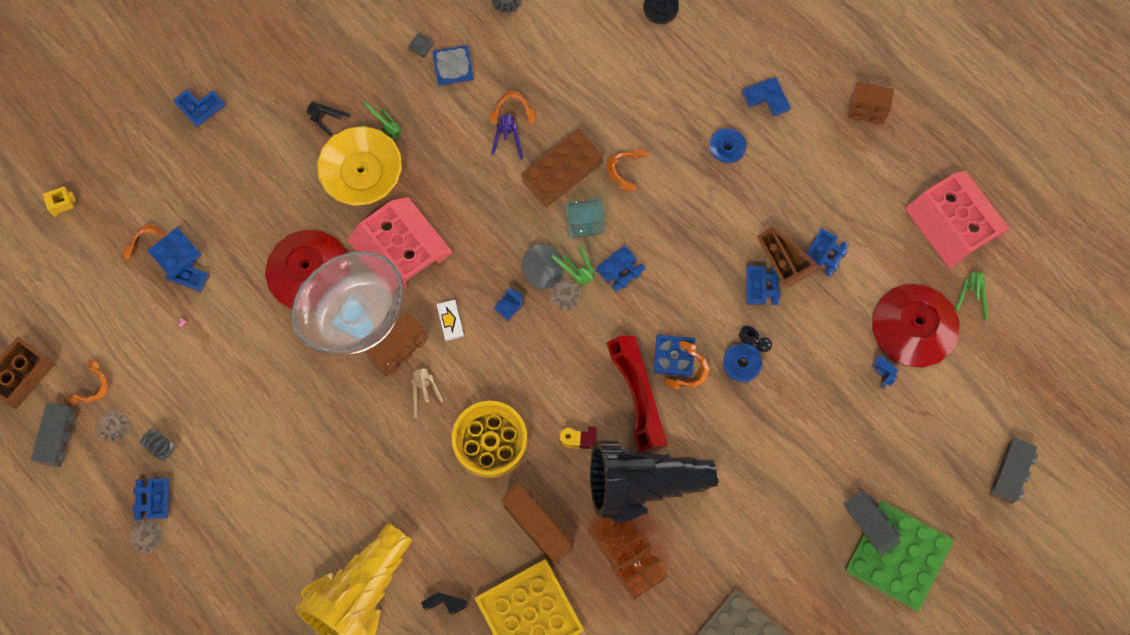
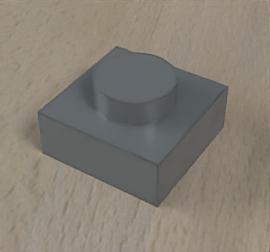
[408,33,434,58]

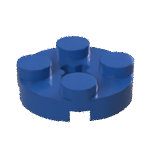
[723,344,762,383]

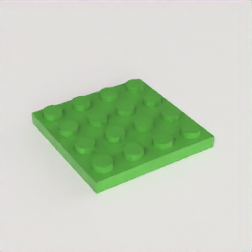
[845,501,954,612]

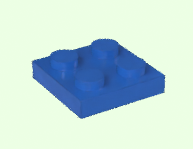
[147,227,202,279]

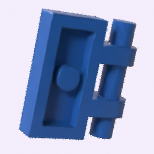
[807,228,849,277]
[596,245,645,292]
[746,266,781,306]
[132,478,170,520]

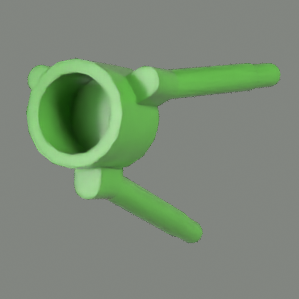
[360,102,401,141]
[551,246,595,286]
[955,272,988,321]

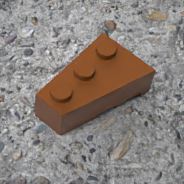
[757,226,822,287]

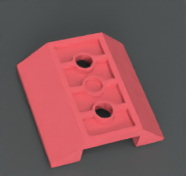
[904,171,1011,269]
[348,197,453,298]

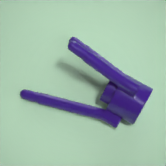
[491,115,523,159]

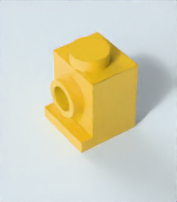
[43,186,76,217]

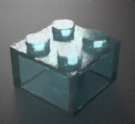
[565,198,606,239]

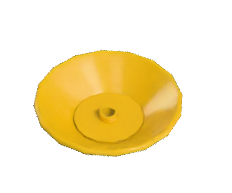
[317,126,402,206]

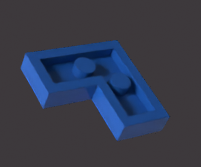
[742,77,791,117]
[173,89,226,128]
[165,261,209,292]

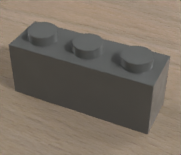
[31,403,76,467]
[989,437,1038,504]
[843,490,901,557]

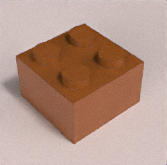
[847,82,894,125]

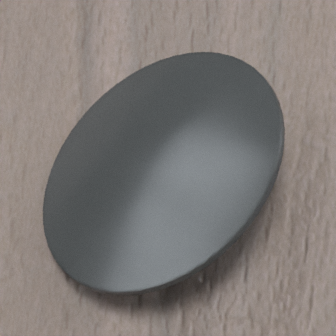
[522,244,563,289]

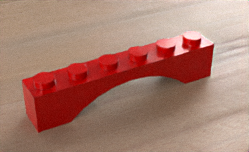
[606,335,668,452]

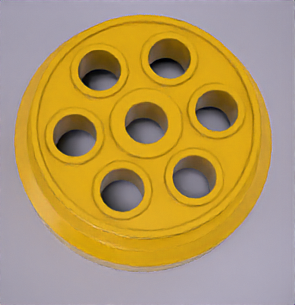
[452,401,528,478]

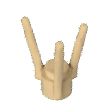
[411,369,443,419]

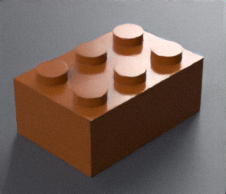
[365,311,427,377]
[0,337,55,409]

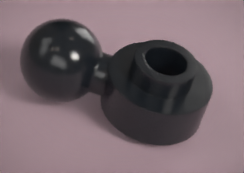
[738,326,772,352]

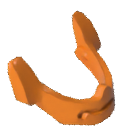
[490,91,535,124]
[606,148,649,192]
[124,224,165,260]
[664,341,709,390]
[65,360,108,406]

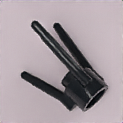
[307,101,351,136]

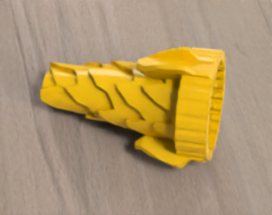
[295,524,412,635]

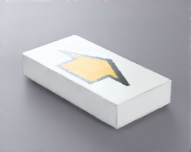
[437,300,464,341]

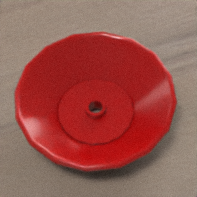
[265,230,351,312]
[872,284,959,368]

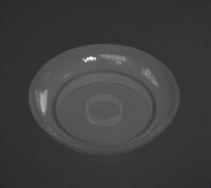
[292,251,404,355]

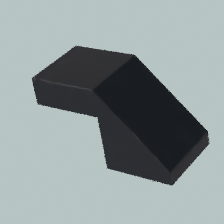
[420,592,469,616]

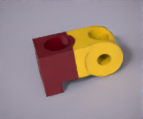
[560,426,597,449]

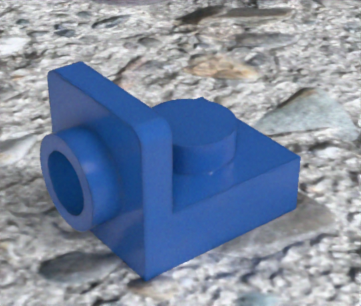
[494,288,523,322]
[872,356,899,389]

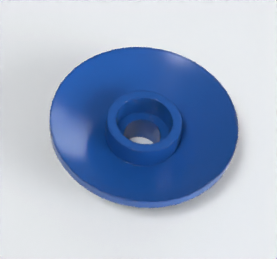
[709,128,747,163]

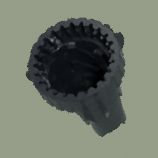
[590,441,719,524]

